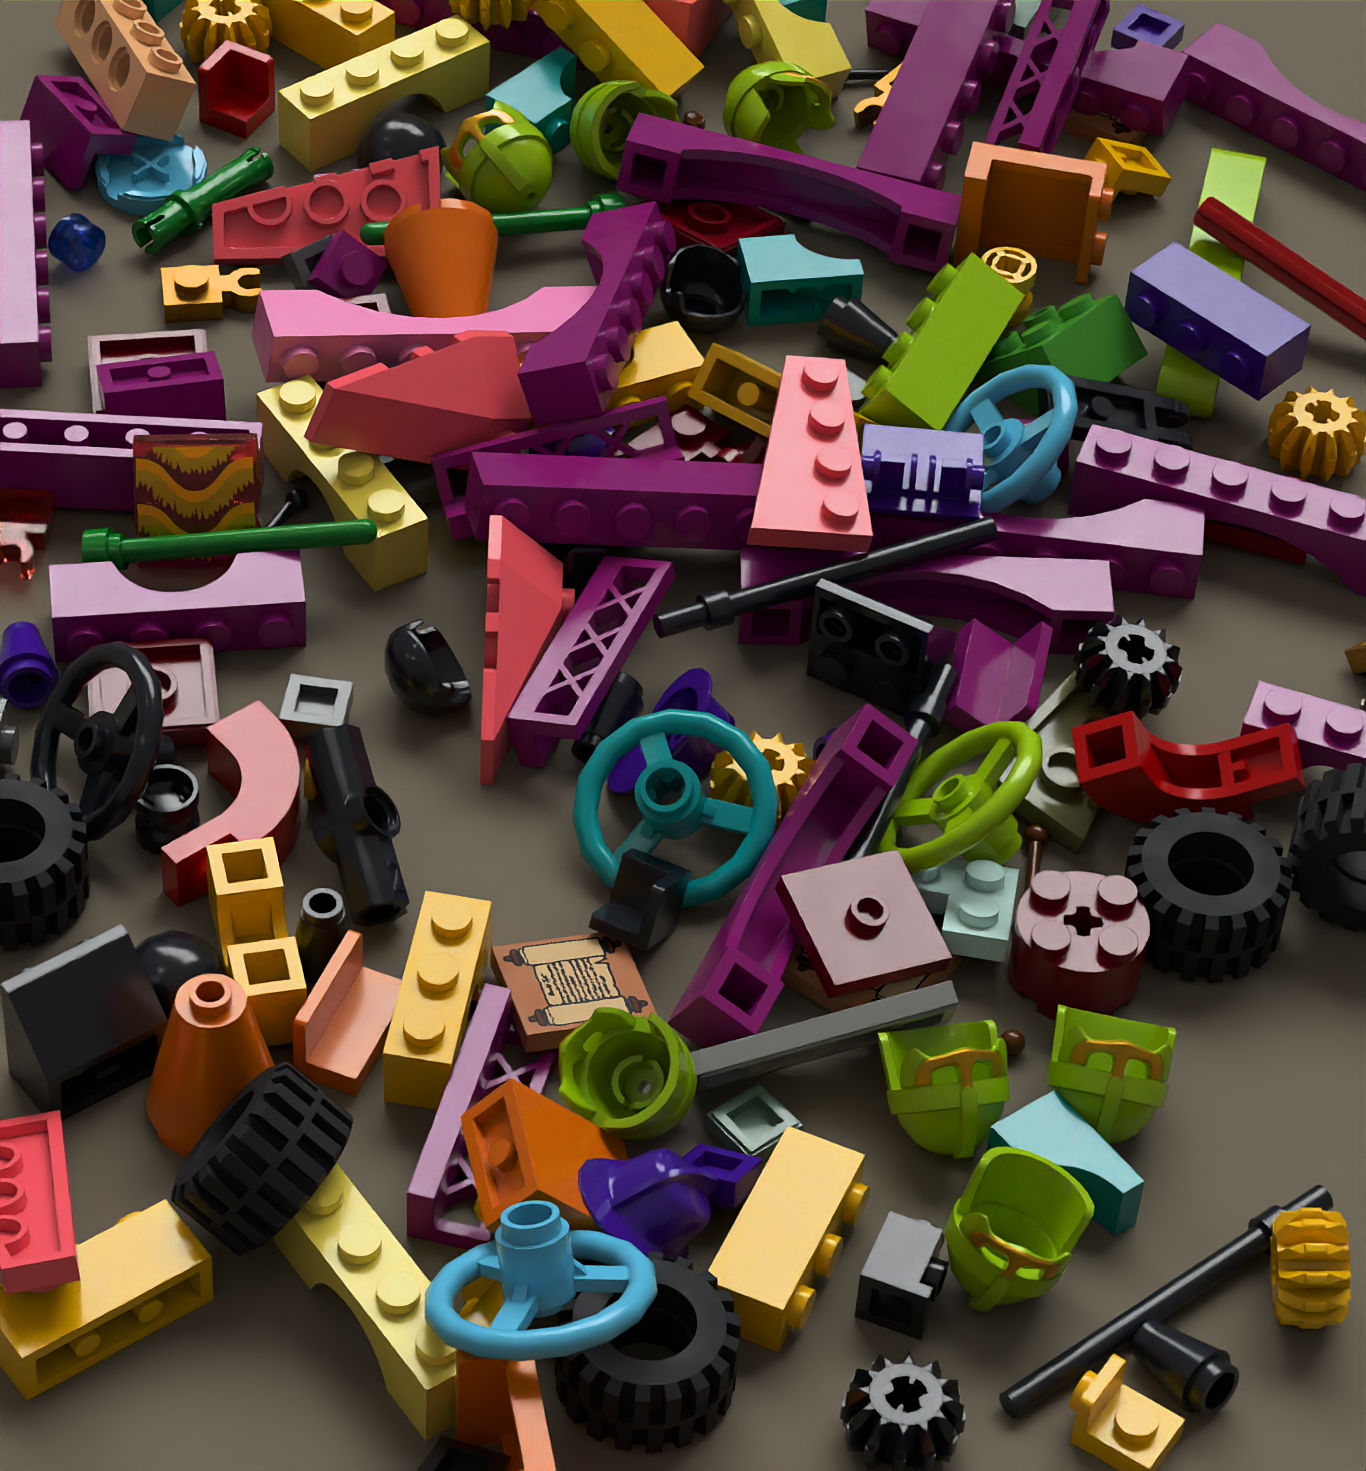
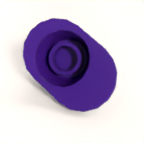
[608,668,735,795]
[578,1148,719,1261]

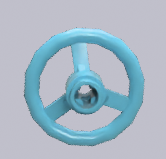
[942,364,1078,513]
[425,1200,657,1361]

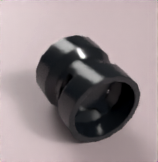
[135,764,200,856]

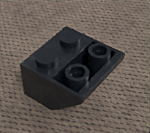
[806,578,956,717]
[0,924,168,1121]

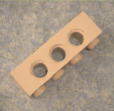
[54,0,197,142]

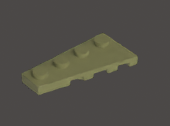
[997,671,1142,855]

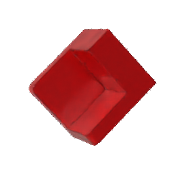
[198,40,275,139]

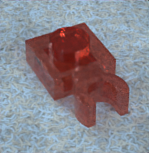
[0,488,55,580]

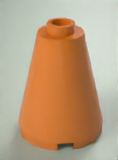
[384,198,499,318]
[146,974,275,1158]

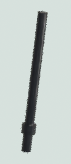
[653,516,998,639]
[844,663,958,861]
[999,1185,1333,1419]

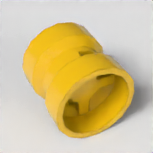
[981,246,1037,327]

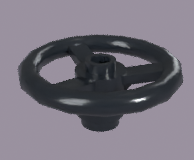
[30,641,175,842]

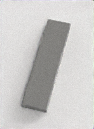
[690,980,959,1093]

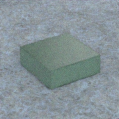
[705,1082,803,1165]

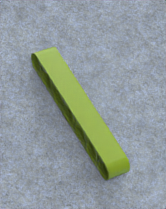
[1156,148,1267,420]

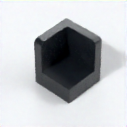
[588,848,692,951]

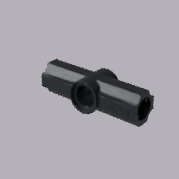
[304,724,410,927]

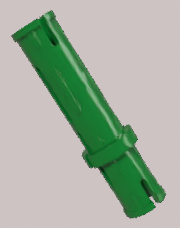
[131,146,274,254]

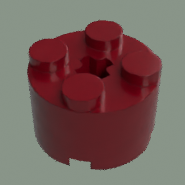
[1008,870,1150,1020]

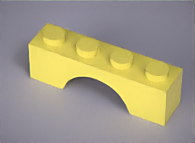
[722,0,852,102]
[278,14,490,172]
[256,374,428,592]
[274,1163,459,1441]

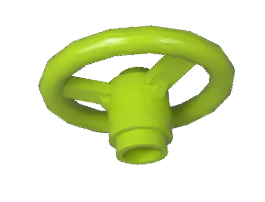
[876,721,1043,874]

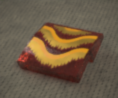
[133,433,262,568]

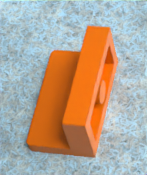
[292,930,402,1097]

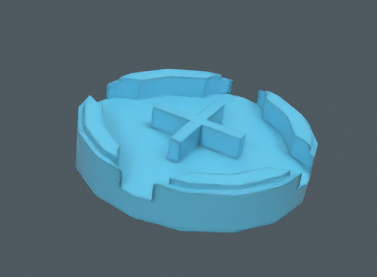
[94,134,208,216]

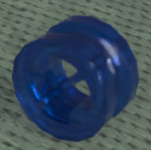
[48,213,106,272]

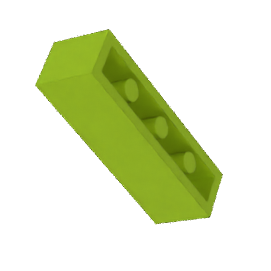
[858,252,1025,430]

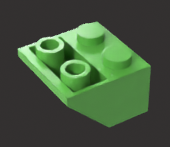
[975,293,1148,418]

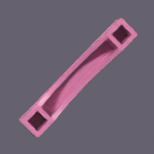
[251,286,597,383]

